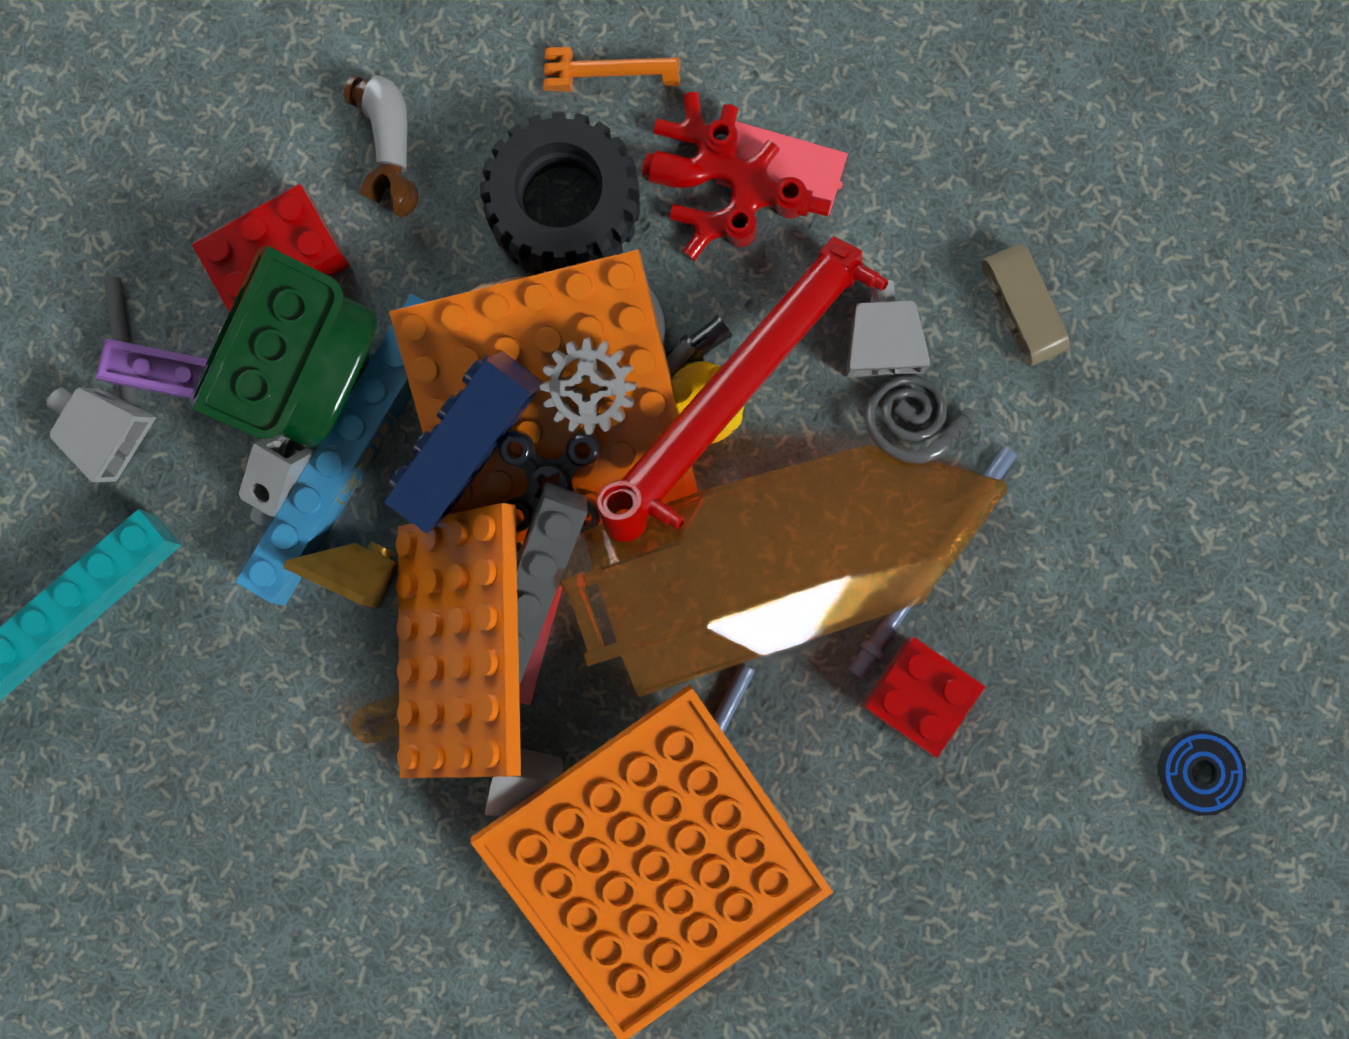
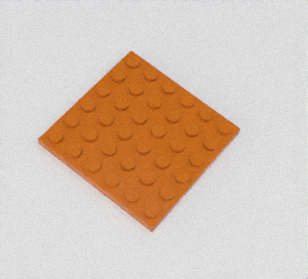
[389,249,700,543]
[471,684,833,1039]

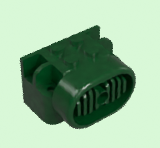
[188,246,378,448]

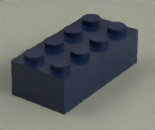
[384,351,545,534]

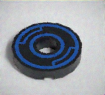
[1157,730,1247,816]

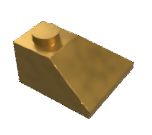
[283,541,398,609]

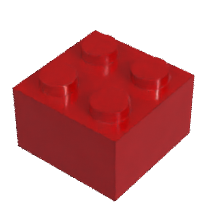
[860,637,986,758]

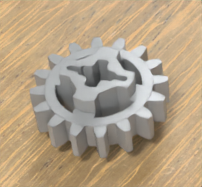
[540,337,637,435]

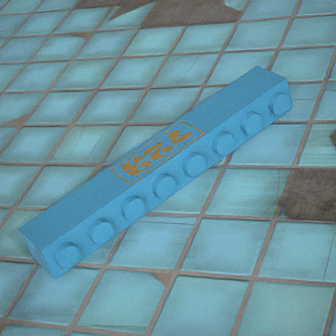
[235,294,426,606]

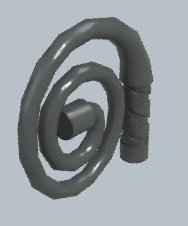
[865,375,977,464]

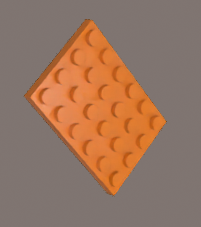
[396,503,521,778]

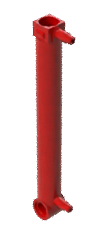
[597,236,888,542]

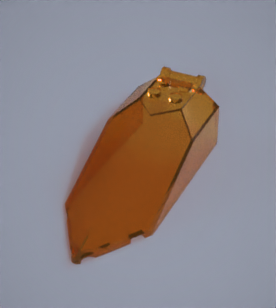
[560,445,1008,697]

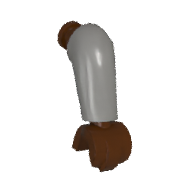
[344,75,419,218]

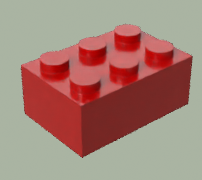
[191,184,350,312]

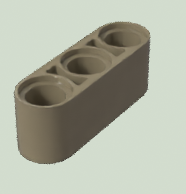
[981,243,1070,367]

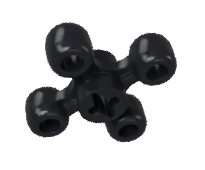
[498,430,601,533]

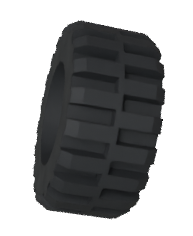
[480,111,640,275]

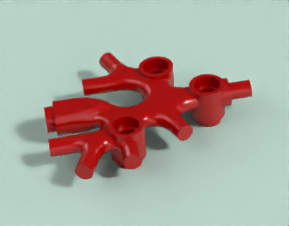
[642,92,832,262]

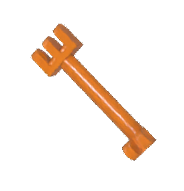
[543,47,681,92]

